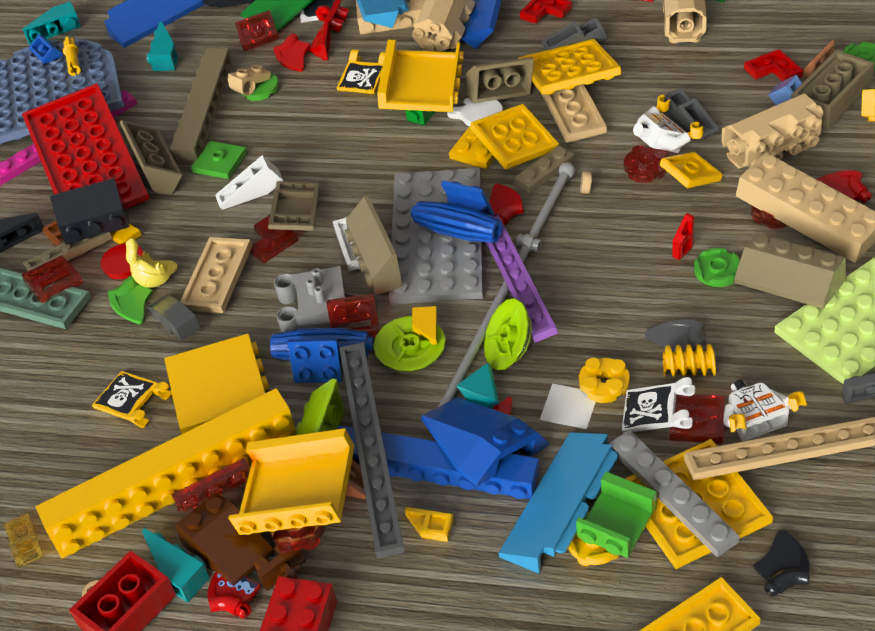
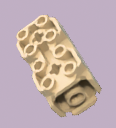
[412,0,475,52]
[663,0,707,43]
[721,93,823,169]

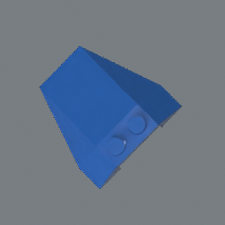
[421,397,549,487]

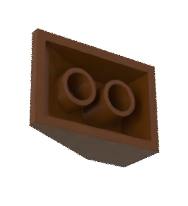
[175,492,274,586]

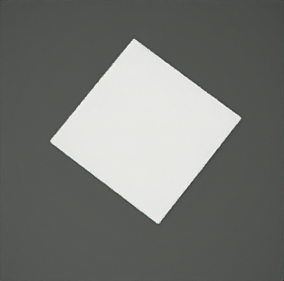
[540,384,596,429]

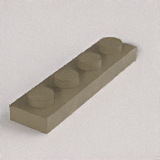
[23,232,112,277]

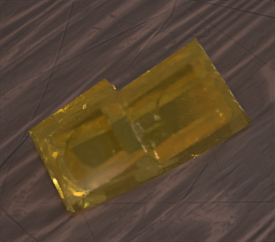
[3,513,44,568]

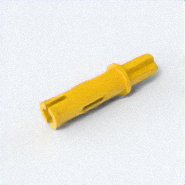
[63,36,81,76]

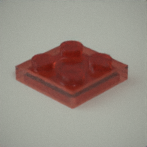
[235,10,280,51]
[669,394,724,444]

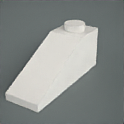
[215,155,284,210]

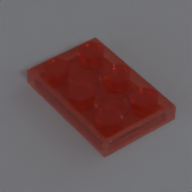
[172,458,249,513]

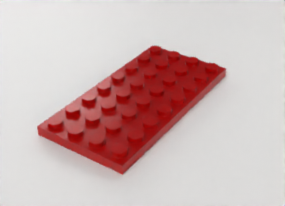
[22,83,150,209]

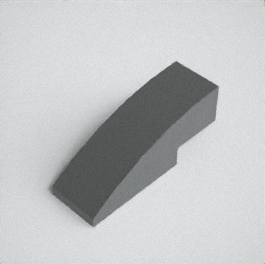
[541,17,608,50]
[664,88,720,140]
[147,295,201,341]

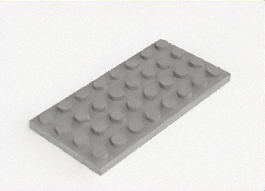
[389,168,483,305]

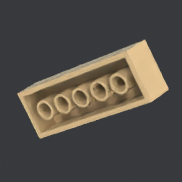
[736,152,875,263]

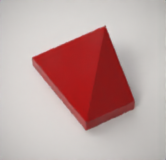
[308,22,331,61]

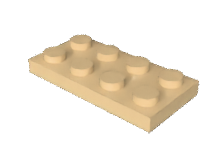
[542,84,607,143]
[180,237,253,313]

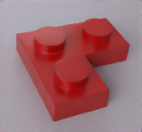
[520,0,572,24]
[744,49,803,81]

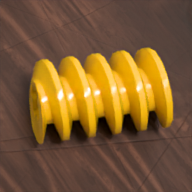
[663,344,716,377]

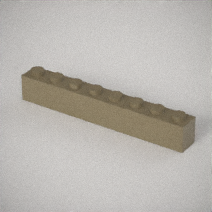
[169,48,232,165]

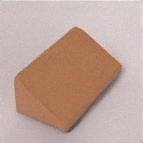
[803,40,835,78]

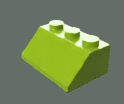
[296,379,345,435]

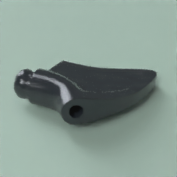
[753,529,810,597]

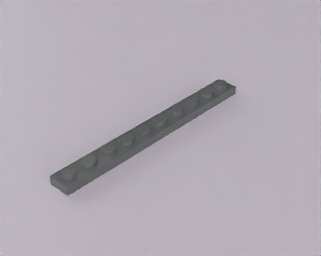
[339,342,405,559]

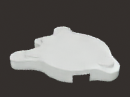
[447,98,503,127]

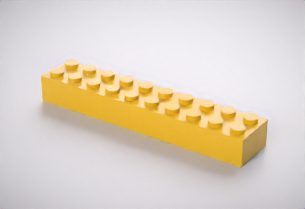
[35,388,297,558]

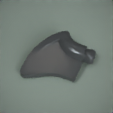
[645,319,707,352]

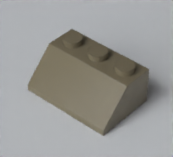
[465,57,534,103]

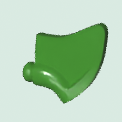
[108,276,153,324]

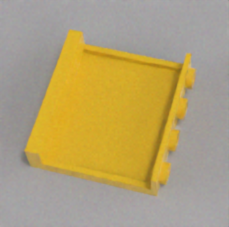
[378,40,464,112]
[164,333,270,434]
[228,428,355,535]

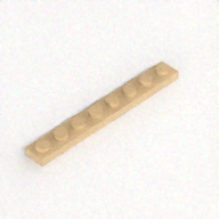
[684,417,875,480]

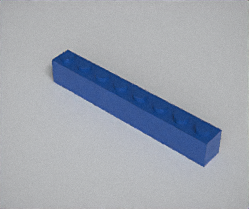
[337,425,540,499]

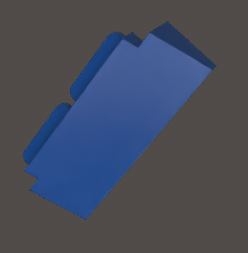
[104,0,205,48]
[460,0,502,49]

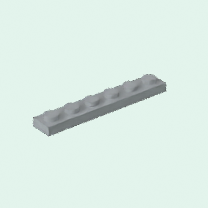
[609,430,740,557]

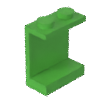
[576,472,657,558]

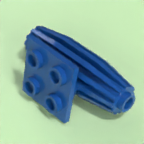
[411,181,503,243]
[270,328,374,383]

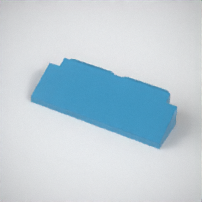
[357,0,409,28]
[499,432,617,574]

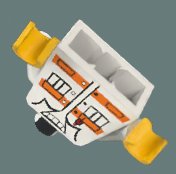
[633,95,703,153]
[723,379,807,442]

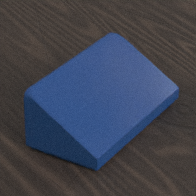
[29,34,64,64]

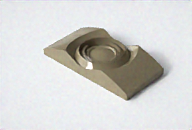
[268,181,320,231]

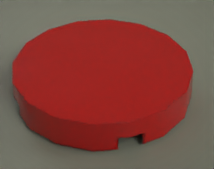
[101,243,143,280]

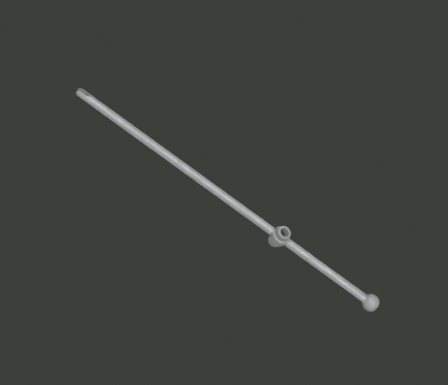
[438,162,576,407]

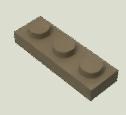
[514,145,575,194]

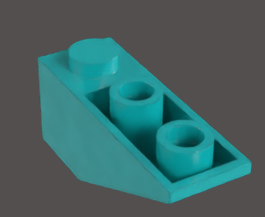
[22,1,81,45]
[147,22,179,71]
[141,528,210,603]

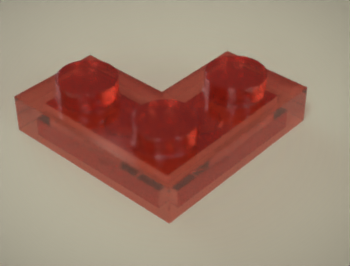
[250,215,298,264]

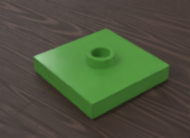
[191,141,247,179]

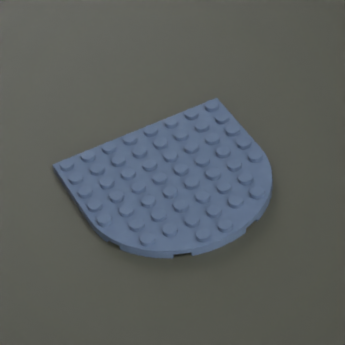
[0,39,124,145]

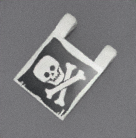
[622,377,695,433]

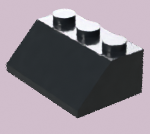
[50,178,129,245]

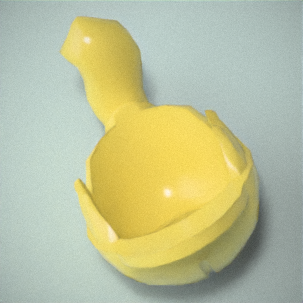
[126,238,178,288]

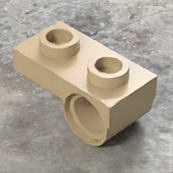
[228,65,271,96]

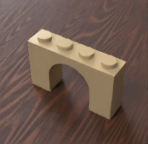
[356,0,425,34]

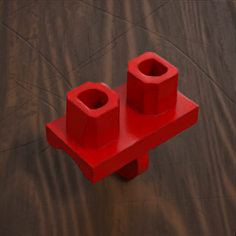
[316,0,349,33]

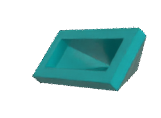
[456,363,499,408]

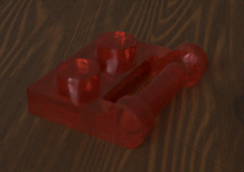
[21,255,83,303]
[326,293,380,337]

